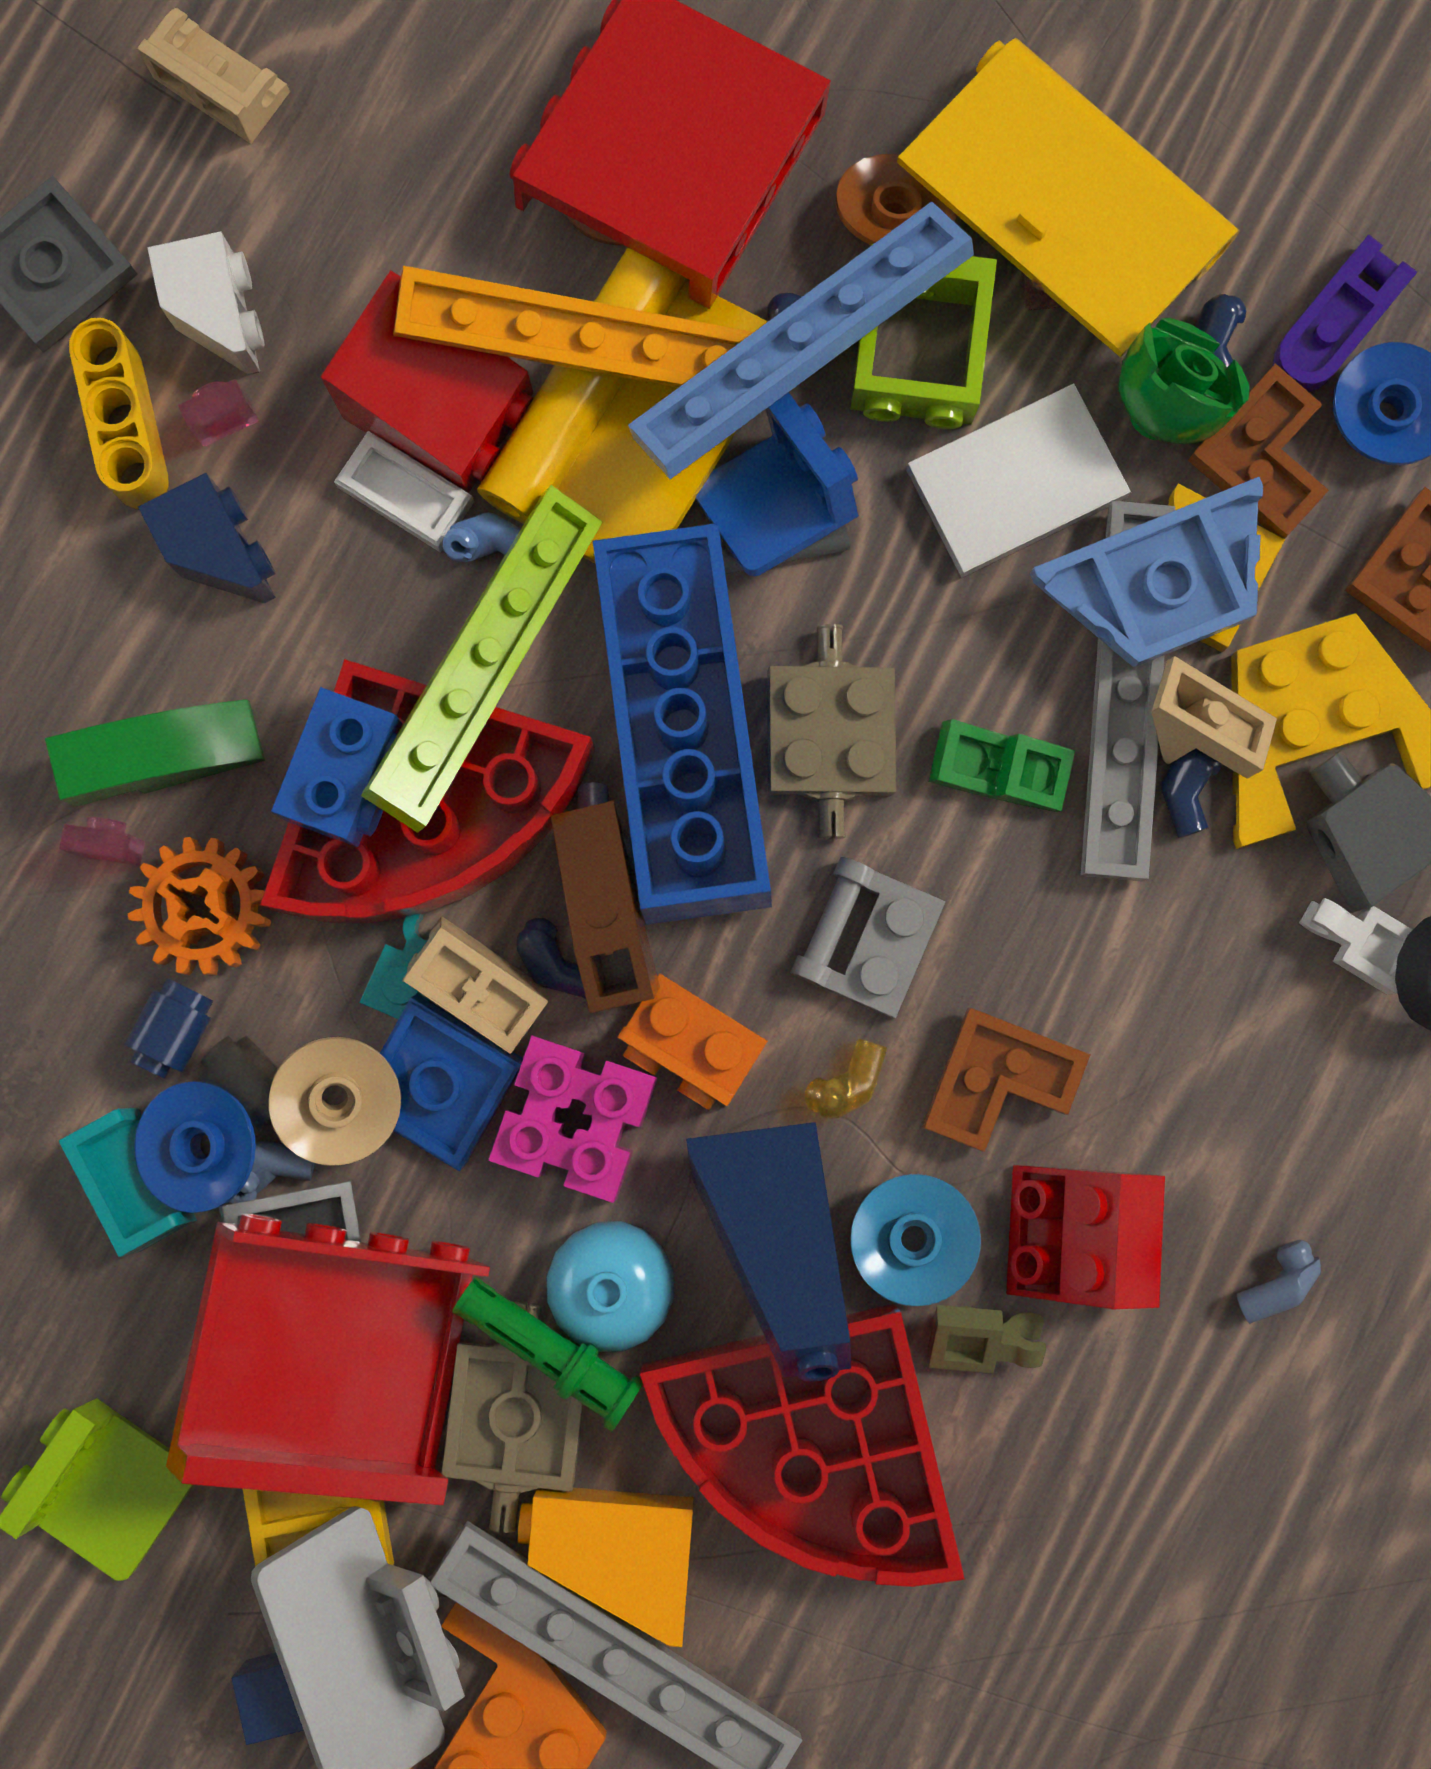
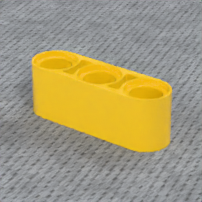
[69,318,169,509]

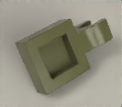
[928,1305,1046,1373]

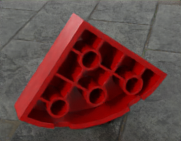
[260,659,595,923]
[640,1304,965,1587]

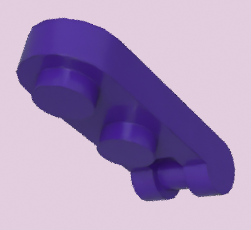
[1273,234,1417,392]

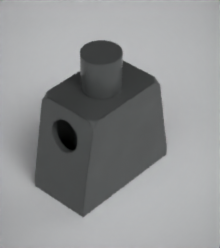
[1306,751,1431,912]

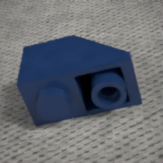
[138,473,276,603]

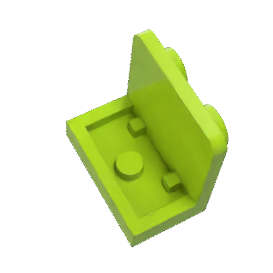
[0,1398,193,1581]

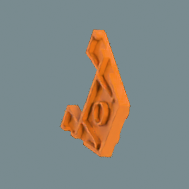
[410,1602,607,1769]

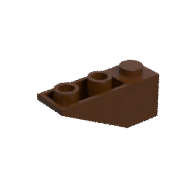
[551,800,660,1013]

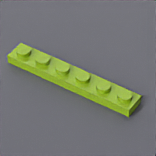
[361,485,602,833]

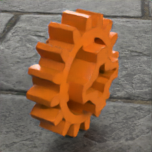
[128,837,271,976]

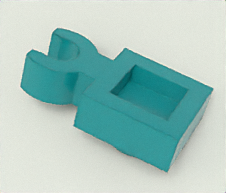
[359,914,433,1019]

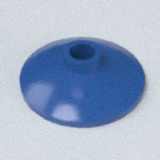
[1333,342,1431,466]
[134,1081,256,1213]

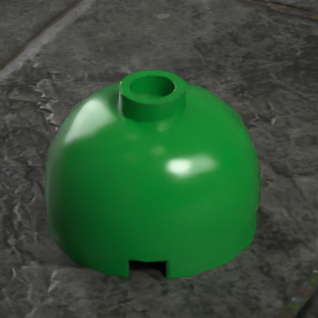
[1118,318,1249,445]

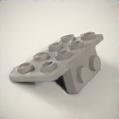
[251,1506,465,1769]

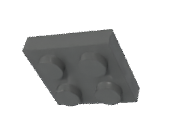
[0,175,138,352]

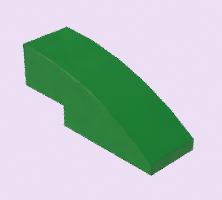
[45,699,265,807]

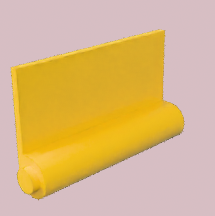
[897,38,1240,358]
[477,247,768,563]

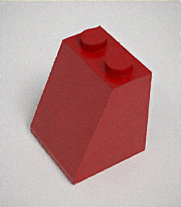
[321,270,534,493]

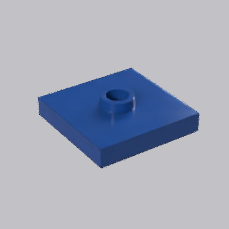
[380,994,523,1172]

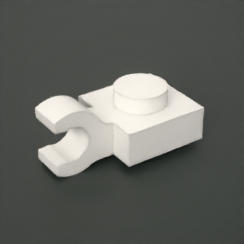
[1299,898,1412,994]

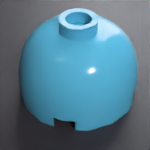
[546,1221,674,1352]

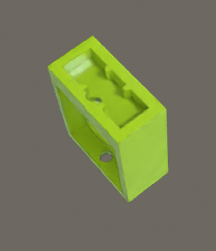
[850,244,997,429]

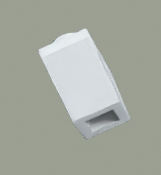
[147,231,265,374]

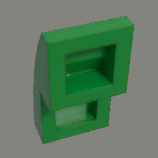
[928,719,1075,812]

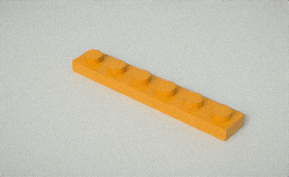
[393,265,753,388]

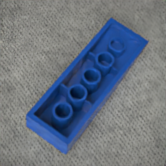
[593,523,772,925]

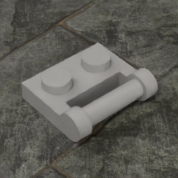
[790,857,946,1019]

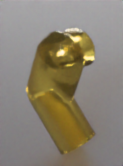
[805,1039,888,1119]

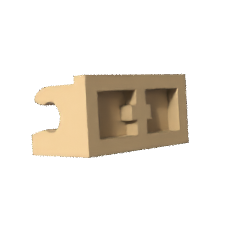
[137,8,290,144]
[403,916,549,1054]

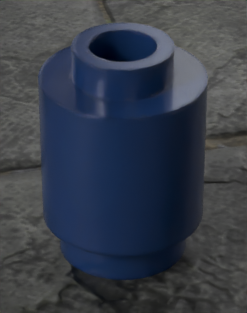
[124,978,213,1079]

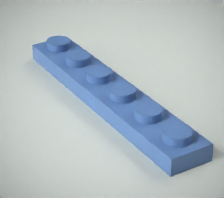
[628,202,974,479]

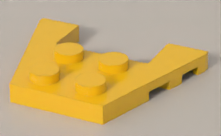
[1231,613,1431,849]

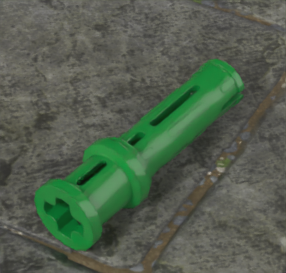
[452,1276,643,1432]

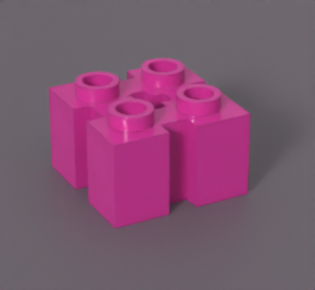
[488,1035,658,1203]

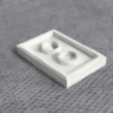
[906,384,1131,578]

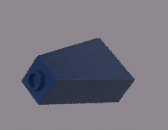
[686,1122,851,1381]

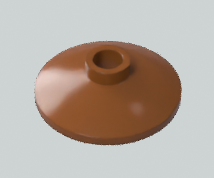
[836,154,958,246]

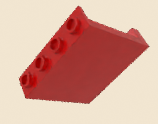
[509,0,831,309]
[166,1214,490,1505]

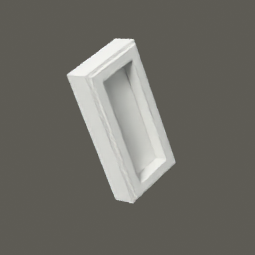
[334,431,474,553]

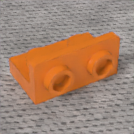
[617,973,768,1111]

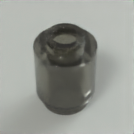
[200,1036,279,1132]

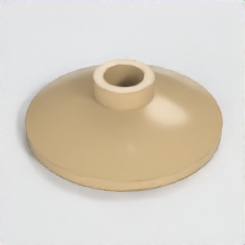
[269,1037,401,1166]

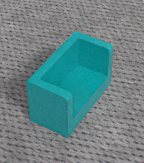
[59,1108,197,1257]

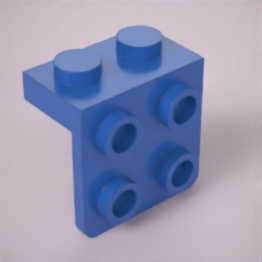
[695,392,859,576]

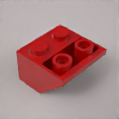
[1006,1165,1165,1310]

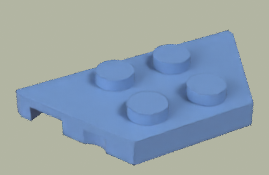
[1030,477,1263,667]

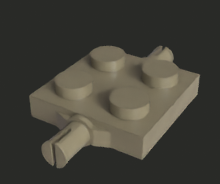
[767,624,896,839]
[442,1302,583,1533]

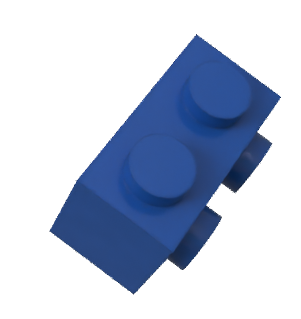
[271,687,403,848]

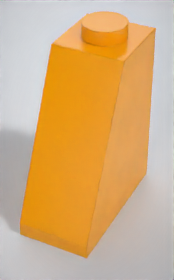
[518,1488,694,1647]

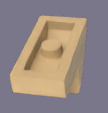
[1151,656,1277,779]

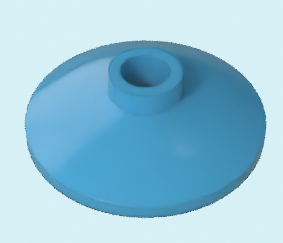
[850,1174,981,1306]

